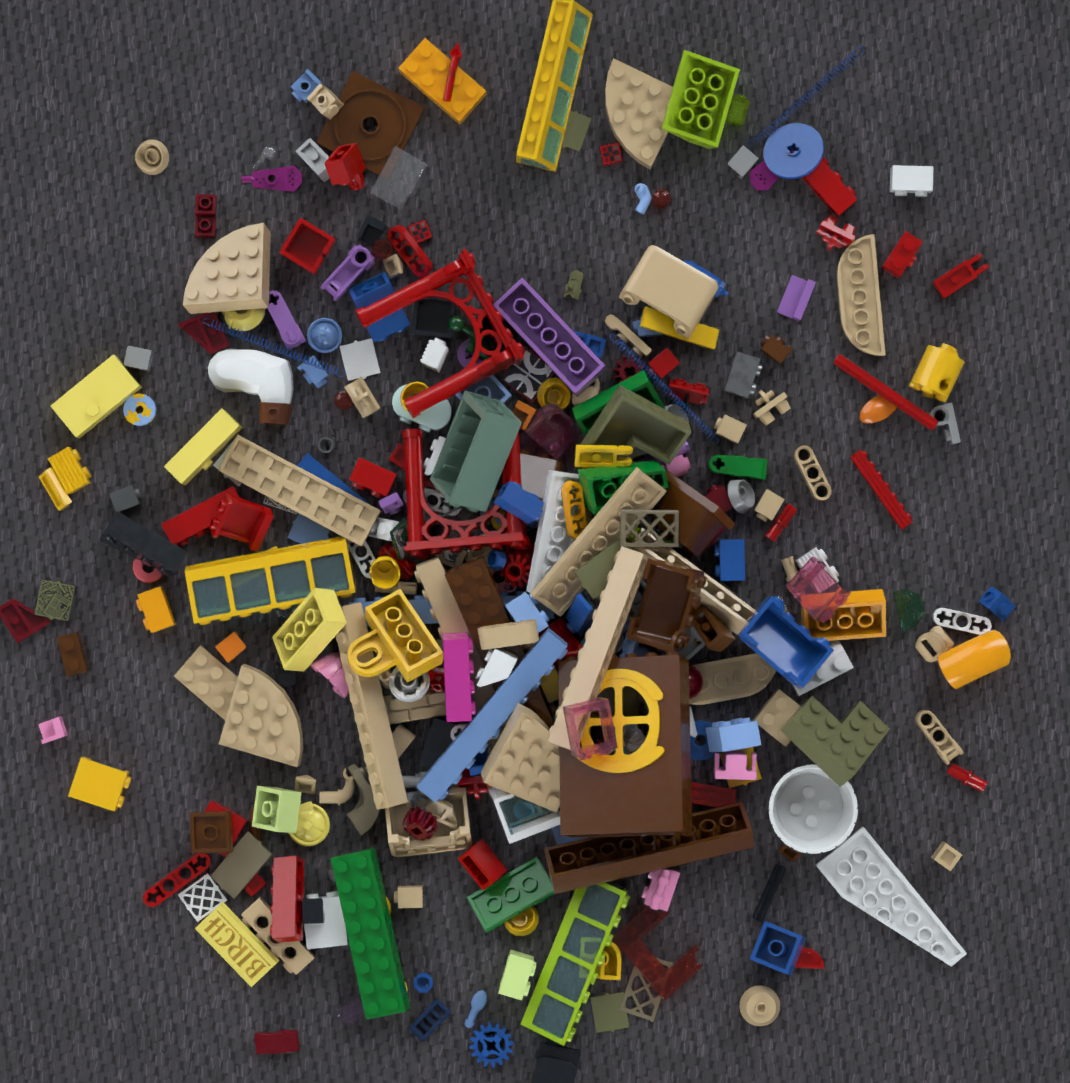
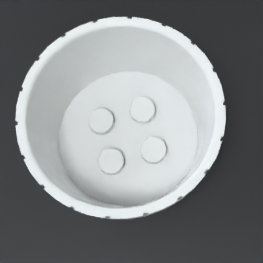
[769,764,858,854]

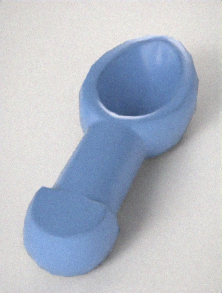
[464,990,487,1028]

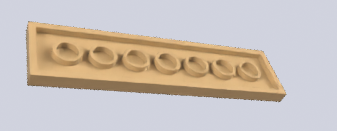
[530,467,667,617]

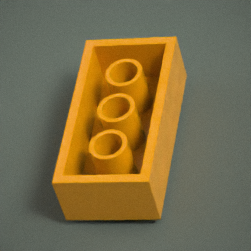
[398,38,487,125]
[801,589,886,641]

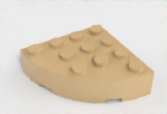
[605,58,673,170]
[183,223,271,314]
[219,664,303,767]
[480,703,560,813]

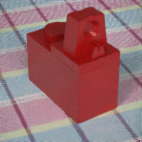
[324,143,366,190]

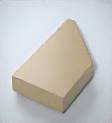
[426,798,458,830]

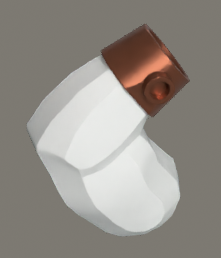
[208,348,294,425]

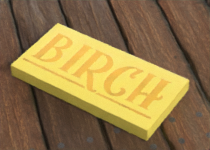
[195,902,279,987]

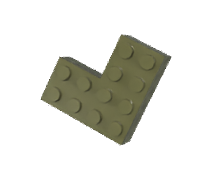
[580,385,691,468]
[781,696,890,787]

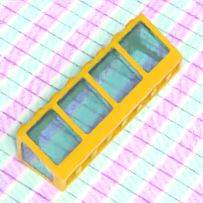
[516,0,593,172]
[185,536,356,625]

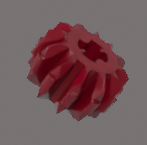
[612,355,647,383]
[402,807,439,841]

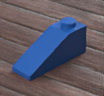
[566,593,594,637]

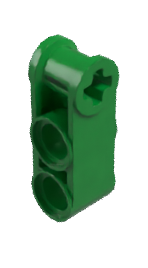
[708,455,768,480]

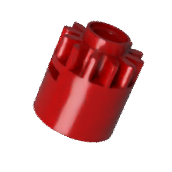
[500,546,534,588]

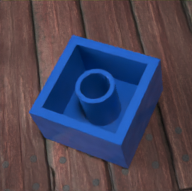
[713,539,745,581]
[750,921,806,976]

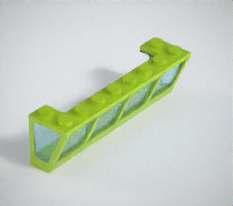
[521,882,631,1046]

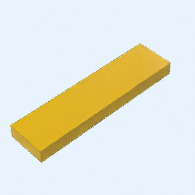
[640,307,719,350]

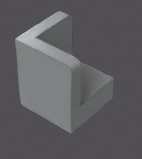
[728,145,759,179]
[124,346,154,372]

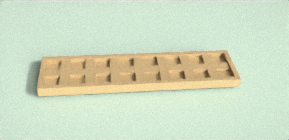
[218,435,381,547]

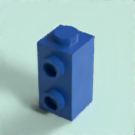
[494,481,544,524]

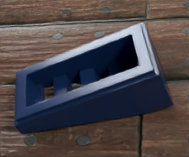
[408,998,451,1042]

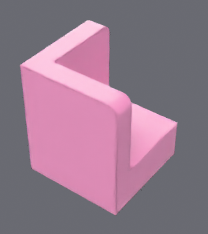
[39,716,68,744]

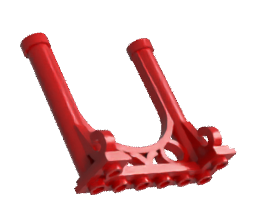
[355,248,525,418]
[402,420,533,559]

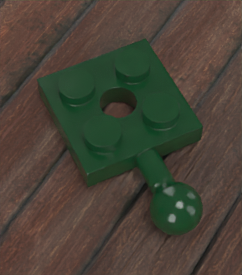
[448,316,517,361]

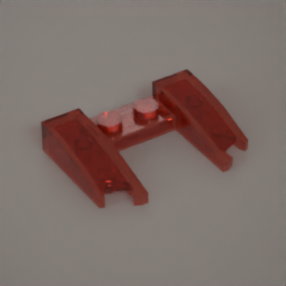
[612,905,703,1000]

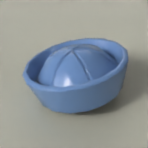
[307,318,342,353]

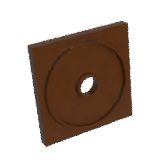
[316,71,425,180]

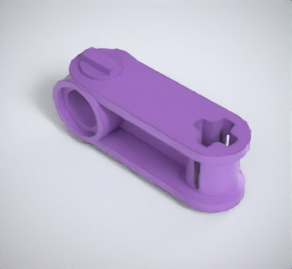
[320,245,375,301]
[268,290,306,350]

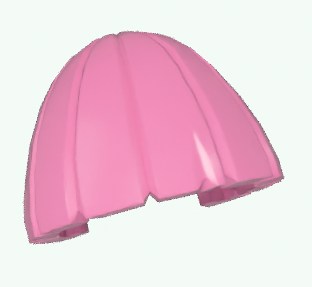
[310,652,349,698]

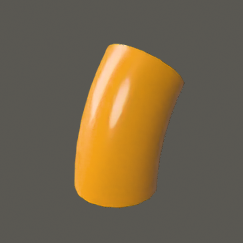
[938,630,1011,689]

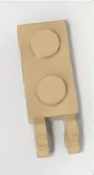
[605,314,652,358]

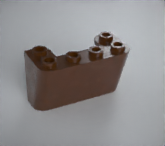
[626,558,707,653]

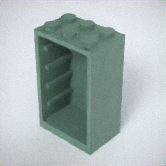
[430,391,522,512]

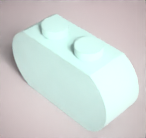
[392,384,452,432]

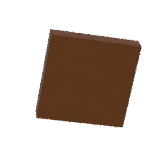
[190,811,233,853]

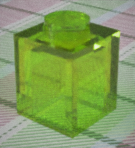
[725,94,750,127]

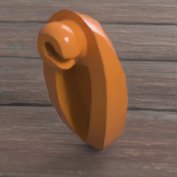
[859,393,899,424]

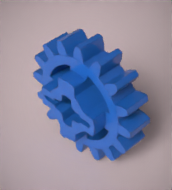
[469,1022,514,1067]

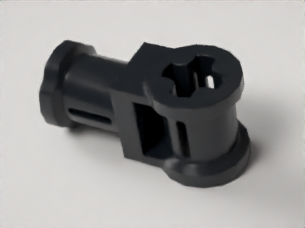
[275,662,297,701]

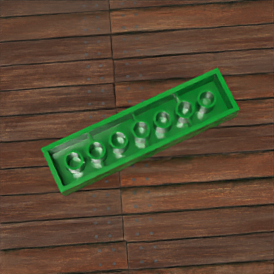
[330,848,410,1020]

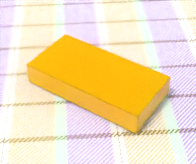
[39,467,72,511]

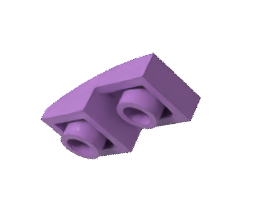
[378,492,403,515]

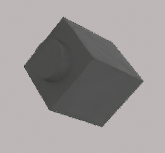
[109,485,143,513]

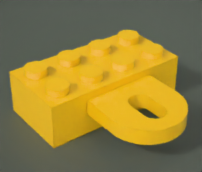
[347,589,443,682]

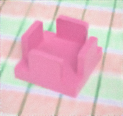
[714,751,757,780]

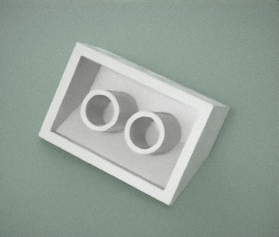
[792,640,854,696]

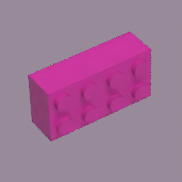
[442,632,475,722]

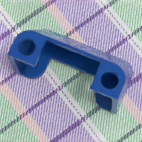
[738,596,834,688]

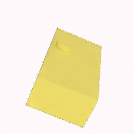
[51,354,142,439]
[164,408,243,485]
[272,588,347,672]

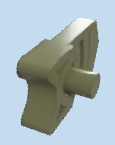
[563,270,583,300]

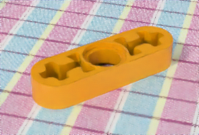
[561,480,587,539]

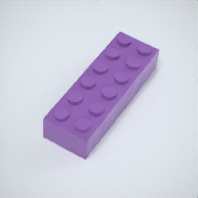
[493,278,607,397]

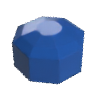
[488,549,506,570]
[414,973,433,993]

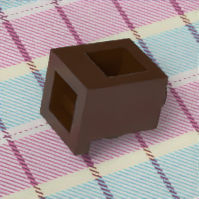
[760,334,793,365]

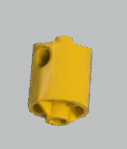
[909,343,965,403]

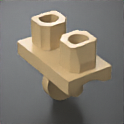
[345,377,381,419]
[753,390,791,426]

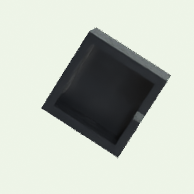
[411,297,456,340]

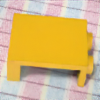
[68,756,132,812]

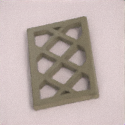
[620,509,679,547]
[619,952,673,1022]

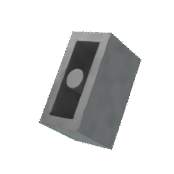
[724,352,762,399]

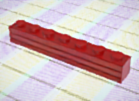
[850,450,912,530]

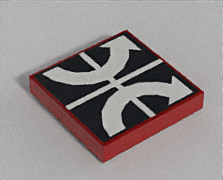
[500,346,555,403]

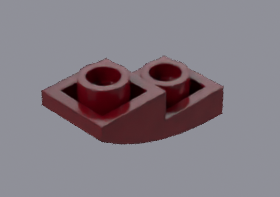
[195,194,217,239]
[254,1030,300,1054]

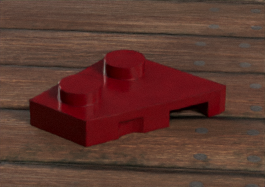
[178,312,230,354]
[0,598,51,644]

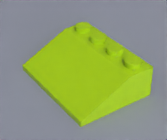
[661,50,740,149]

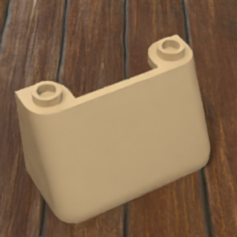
[619,245,719,339]
[385,787,472,857]

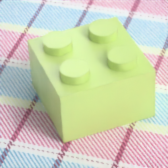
[252,786,301,833]
[498,949,537,1000]

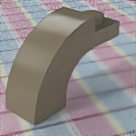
[347,764,380,835]

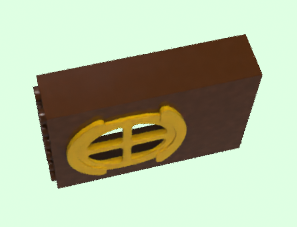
[558,652,692,838]

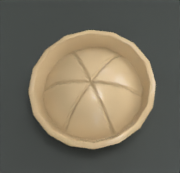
[135,140,169,175]

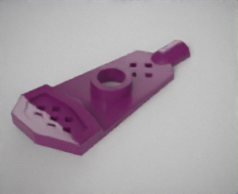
[750,148,797,190]
[241,165,302,192]

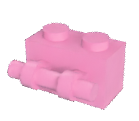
[641,867,680,911]

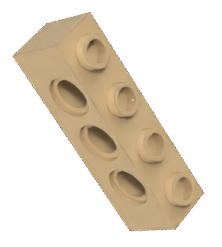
[241,896,315,975]

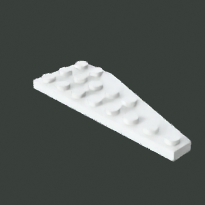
[816,826,967,967]

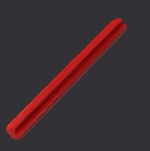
[834,354,938,430]

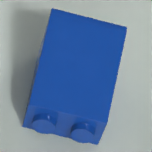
[348,271,410,342]

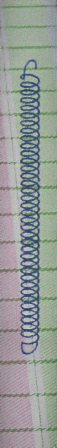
[747,46,864,150]
[203,318,346,377]
[610,334,719,444]

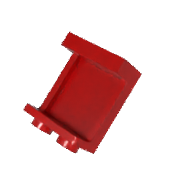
[209,494,274,552]

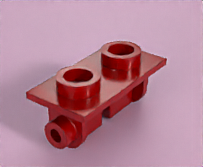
[666,378,709,405]
[377,542,417,582]

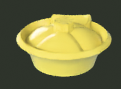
[222,308,265,331]
[289,801,330,846]

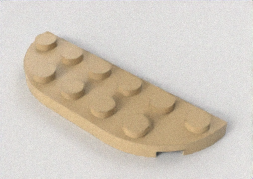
[837,234,886,356]
[689,653,776,705]

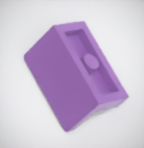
[777,275,816,321]

